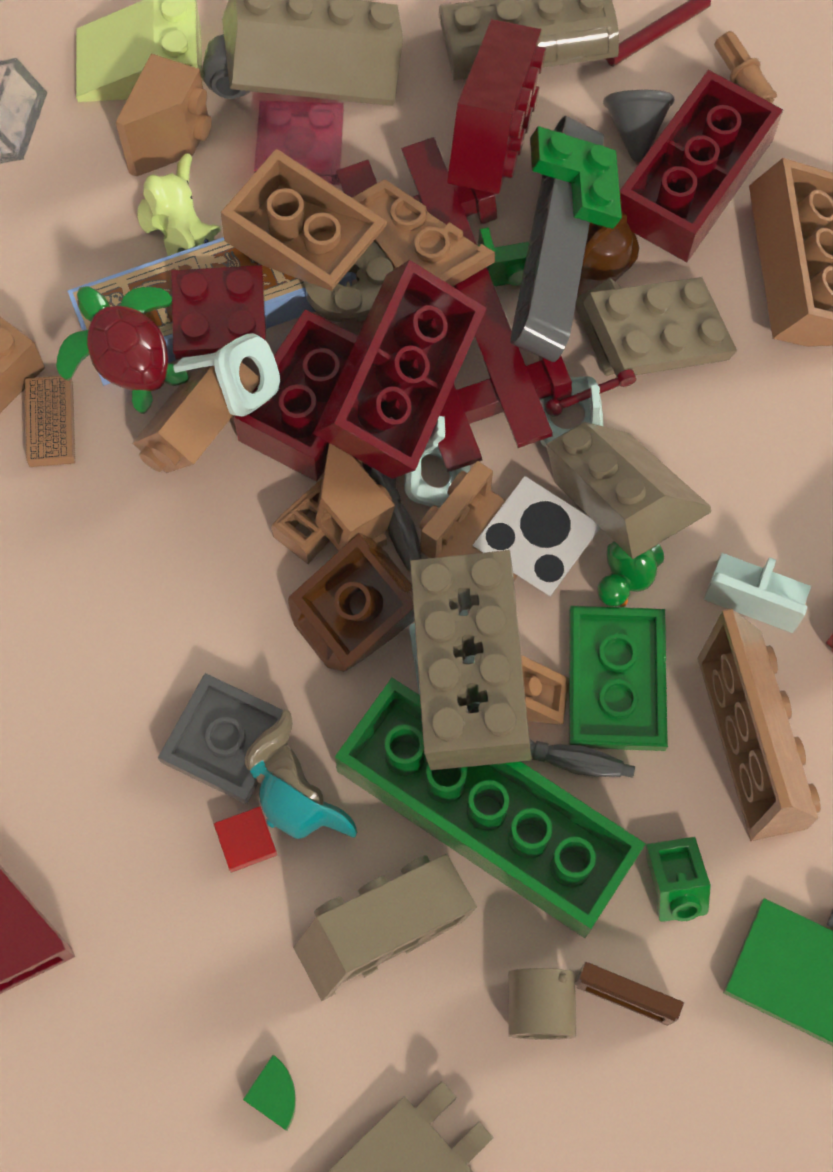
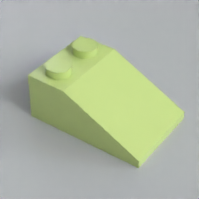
[76,0,203,102]

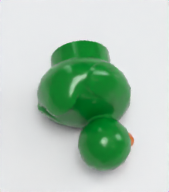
[597,541,664,607]

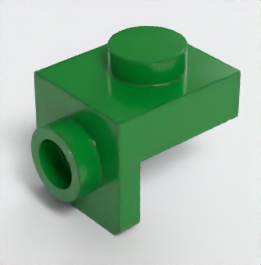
[478,227,529,287]

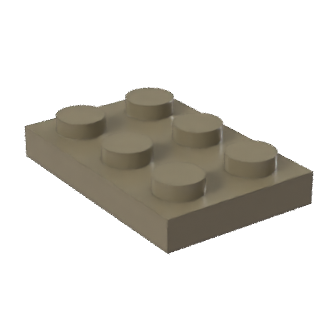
[583,277,737,377]

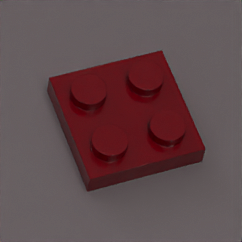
[171,265,267,360]

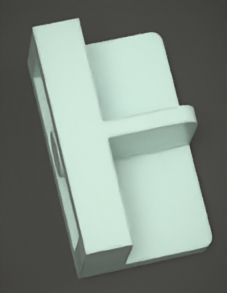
[704,553,811,633]

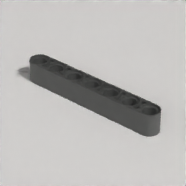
[510,115,604,362]

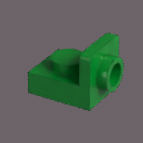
[646,837,711,922]

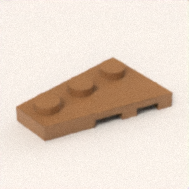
[352,179,495,287]

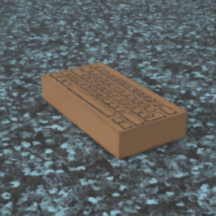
[25,376,75,467]

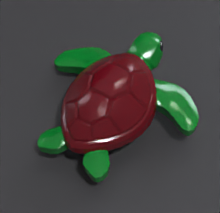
[56,286,188,414]

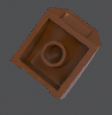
[288,533,415,672]

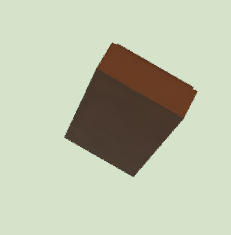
[575,962,684,1026]

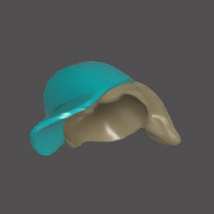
[245,709,357,839]

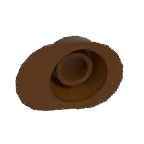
[577,211,640,297]

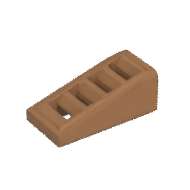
[271,479,330,564]

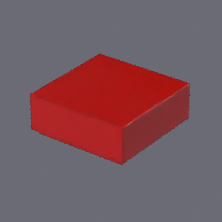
[213,806,278,873]

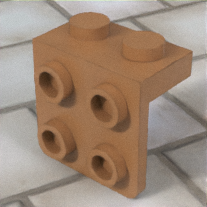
[419,461,518,581]

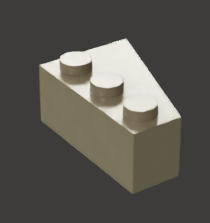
[293,854,477,1001]

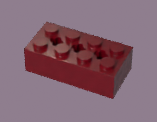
[447,19,546,194]
[620,69,783,263]
[313,260,487,479]

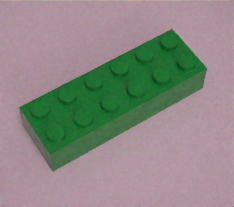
[335,677,646,938]

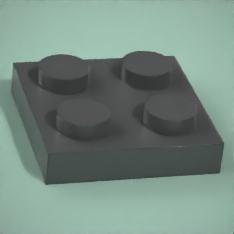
[158,673,283,804]

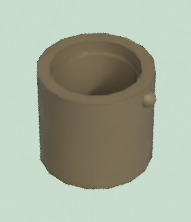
[508,968,576,1040]

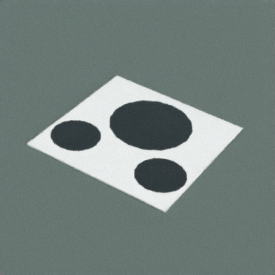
[472,476,600,596]

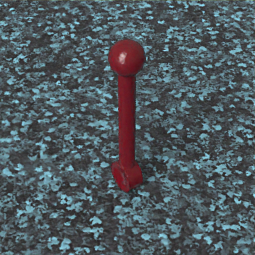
[545,369,637,417]

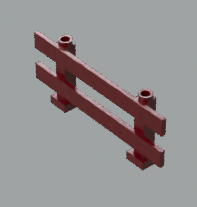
[336,137,572,473]

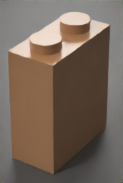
[132,361,260,473]

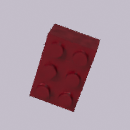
[233,309,358,482]

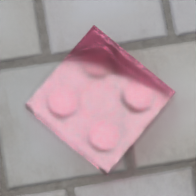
[254,101,344,185]

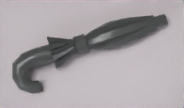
[367,467,422,572]
[470,706,635,778]

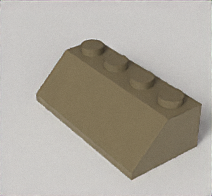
[222,0,403,106]

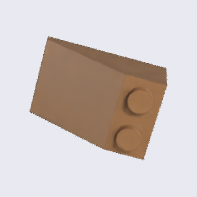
[220,148,387,291]

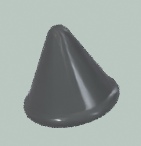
[603,90,675,162]

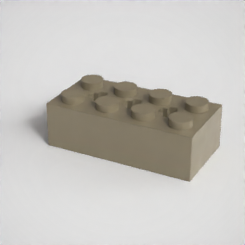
[410,550,532,770]

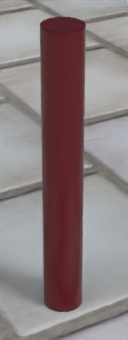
[606,0,711,67]

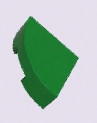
[243,1055,296,1131]

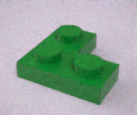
[530,126,622,229]

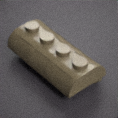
[439,0,619,81]

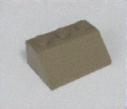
[546,422,711,559]

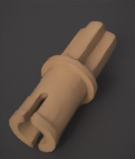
[715,31,777,103]

